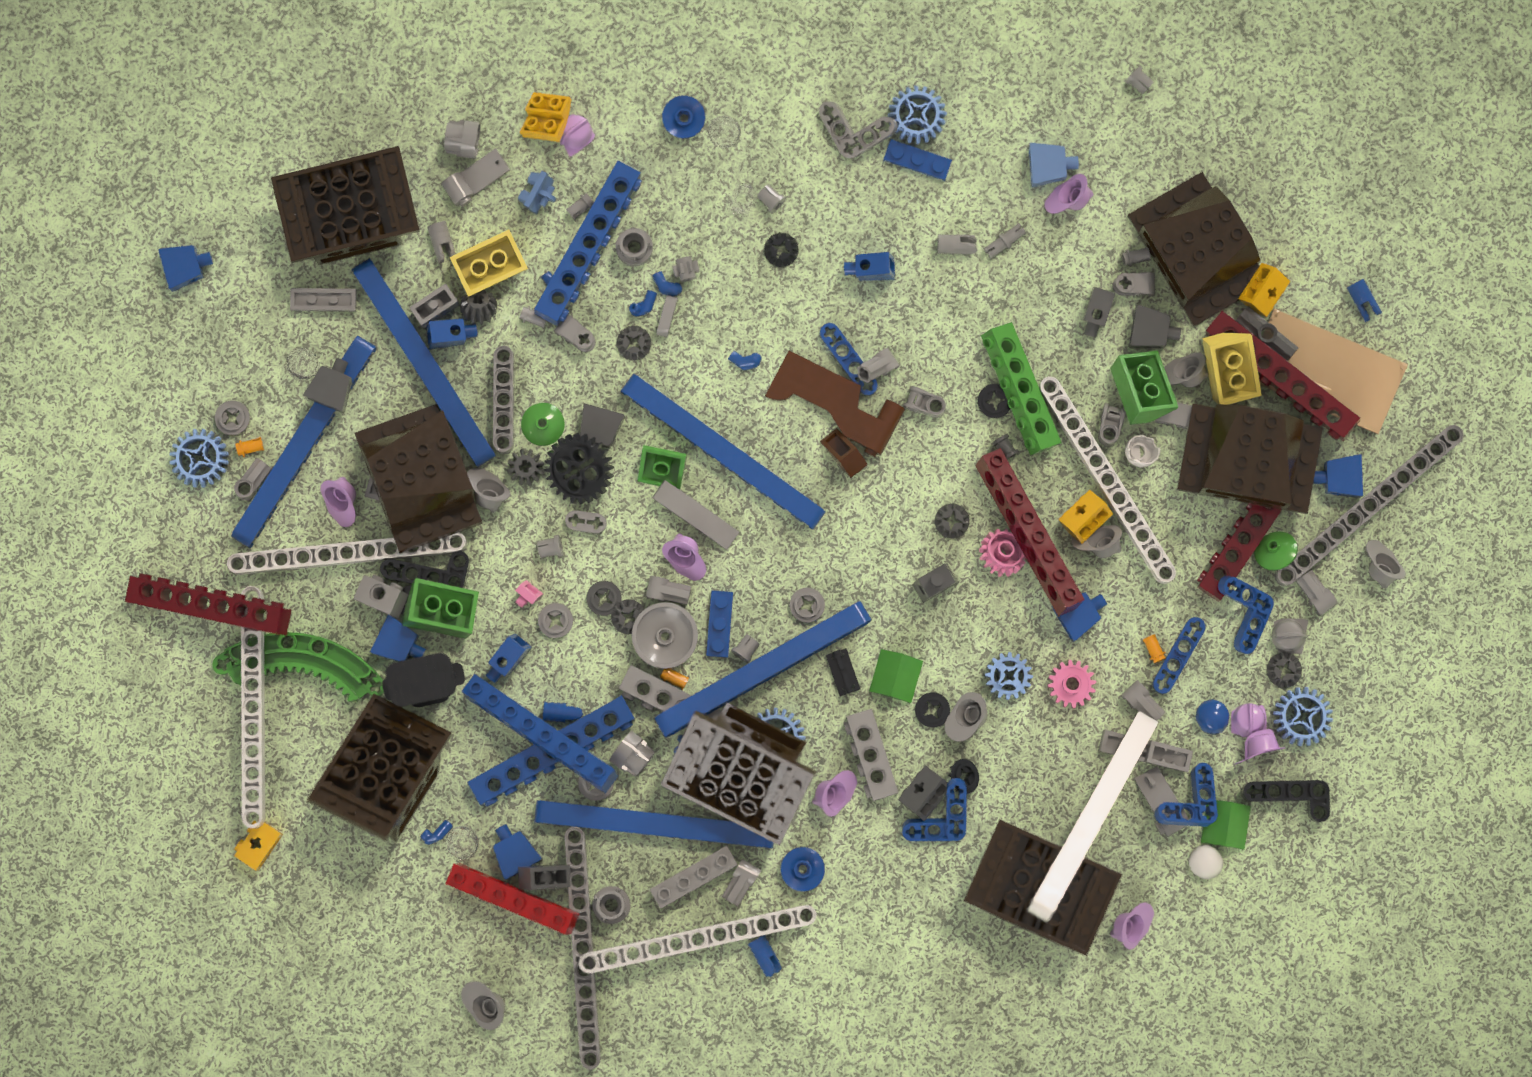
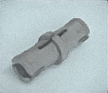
[983,223,1026,260]

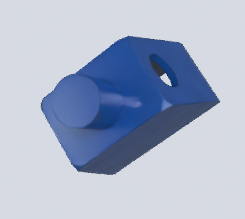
[158,245,213,292]
[844,252,895,281]
[426,319,478,350]
[1313,454,1363,498]
[1051,592,1107,642]
[370,615,426,662]
[486,633,532,683]
[493,824,543,880]

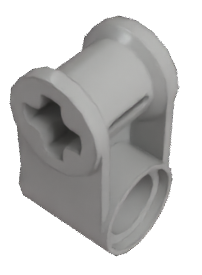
[1113,272,1155,297]
[554,314,596,352]
[903,386,946,418]
[1098,402,1126,446]

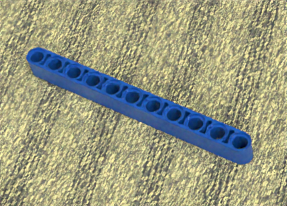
[351,258,496,467]
[231,336,377,548]
[620,374,826,530]
[654,601,872,738]
[534,800,774,848]

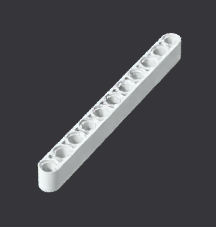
[1039,376,1176,584]
[227,532,467,575]
[241,586,265,828]
[1027,711,1158,922]
[578,905,816,973]

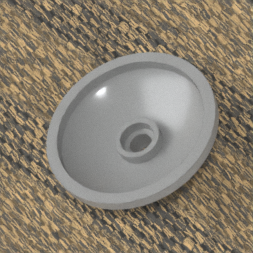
[632,602,698,669]

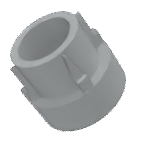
[444,120,481,159]
[616,227,653,267]
[609,731,655,777]
[593,886,631,924]

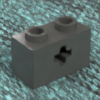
[898,765,947,821]
[518,864,571,890]

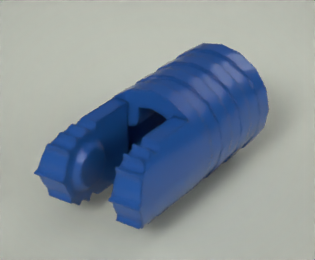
[1347,279,1382,322]
[543,702,583,723]
[748,935,782,977]

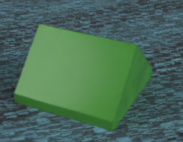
[637,445,687,490]
[869,649,923,703]
[1201,799,1251,850]

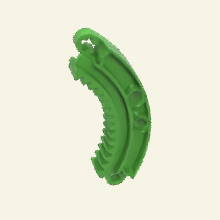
[212,632,384,702]

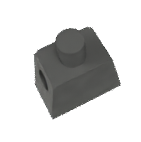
[1083,287,1115,338]
[1129,305,1181,349]
[303,358,352,414]
[580,403,625,449]
[912,563,959,603]

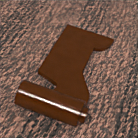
[765,351,905,458]

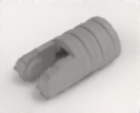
[427,221,456,264]
[937,234,977,254]

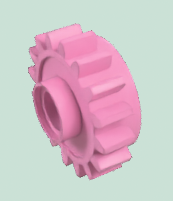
[979,529,1026,577]
[1047,660,1096,709]

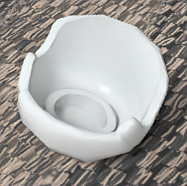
[1125,435,1160,468]
[1189,845,1224,879]

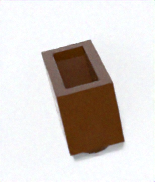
[820,428,868,478]

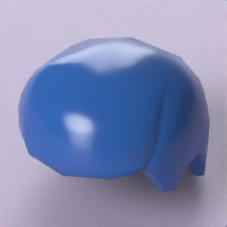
[1196,699,1230,735]

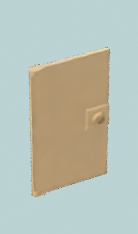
[1258,308,1408,434]

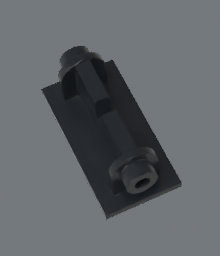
[826,648,861,696]

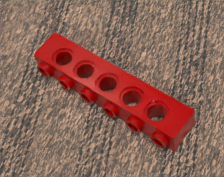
[445,863,580,935]

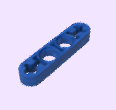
[820,323,878,396]
[1152,617,1206,694]

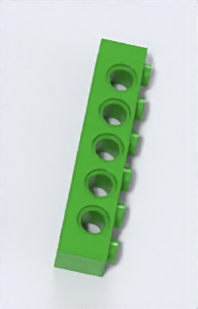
[981,322,1062,456]

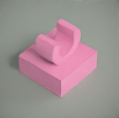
[515,580,543,608]

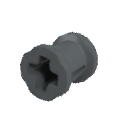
[991,434,1019,460]

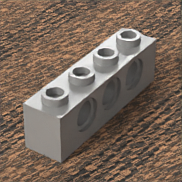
[844,709,898,801]
[649,846,738,909]

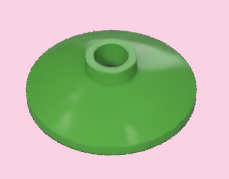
[521,403,565,446]
[1254,531,1298,571]

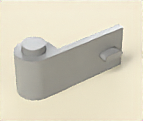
[441,148,510,207]
[1134,766,1189,837]

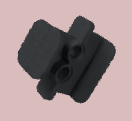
[382,653,465,708]

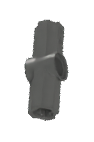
[1236,306,1298,361]

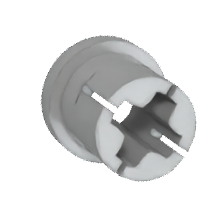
[1125,66,1154,94]
[757,185,786,214]
[537,535,563,558]
[731,634,760,664]

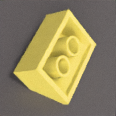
[450,230,528,297]
[1202,333,1262,405]

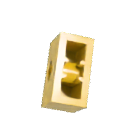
[1238,263,1290,317]
[1058,489,1113,544]
[234,820,283,871]

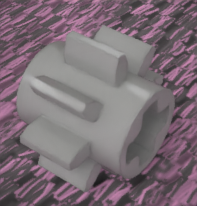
[672,256,700,282]

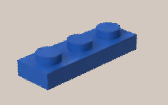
[884,139,952,181]
[706,590,733,658]

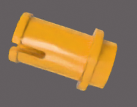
[235,437,264,457]
[1143,634,1166,664]
[659,668,689,690]

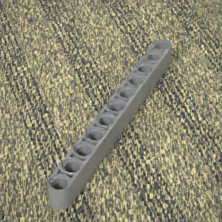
[1275,425,1464,586]
[565,827,601,1070]

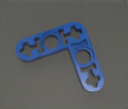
[1218,576,1274,654]
[1154,763,1218,827]
[902,778,967,841]

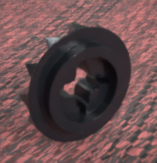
[764,232,799,267]
[978,383,1010,419]
[915,692,950,728]
[948,759,979,794]

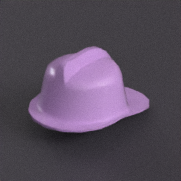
[560,114,595,157]
[1045,174,1094,214]
[320,477,356,527]
[662,533,706,581]
[1231,703,1267,738]
[1235,729,1285,765]
[812,770,857,817]
[1110,902,1154,950]

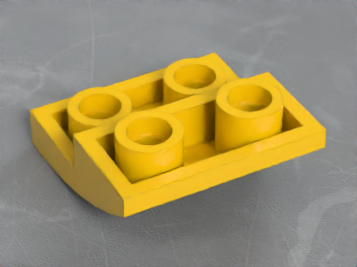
[520,92,571,142]

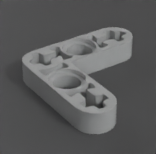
[819,101,897,159]

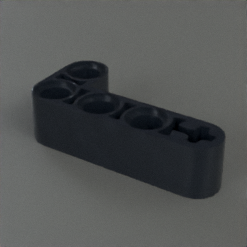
[380,551,470,588]
[1241,780,1330,822]

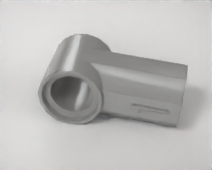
[857,348,900,383]
[234,458,272,501]
[1296,570,1338,616]
[645,576,691,605]
[1121,680,1165,721]
[722,859,761,906]

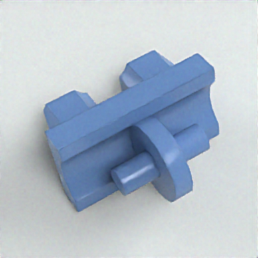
[518,171,557,214]

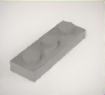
[290,288,357,312]

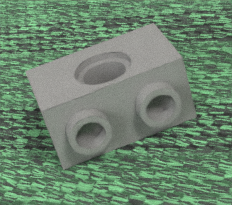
[409,283,460,329]
[353,574,409,619]

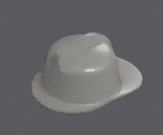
[1164,352,1208,388]
[467,467,510,513]
[1072,525,1122,558]
[1366,540,1406,588]
[1271,619,1308,654]
[945,692,988,742]
[461,981,505,1030]

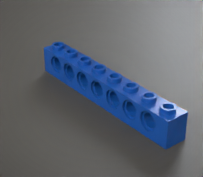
[534,161,642,326]
[461,674,619,794]
[467,696,635,807]

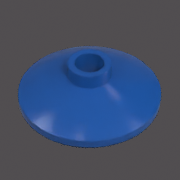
[662,95,706,139]
[781,847,825,891]

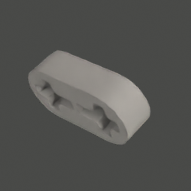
[657,295,678,337]
[565,510,607,534]

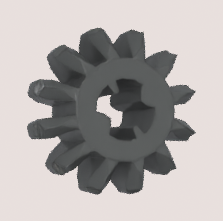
[460,290,497,325]
[507,449,544,486]

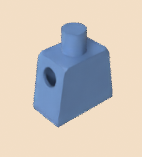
[1029,143,1079,187]

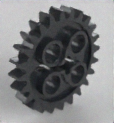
[544,433,614,504]

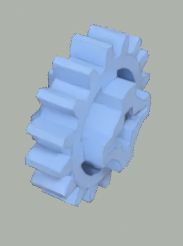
[985,652,1033,700]

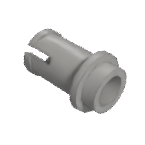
[566,193,594,220]
[1122,247,1150,267]
[519,306,546,328]

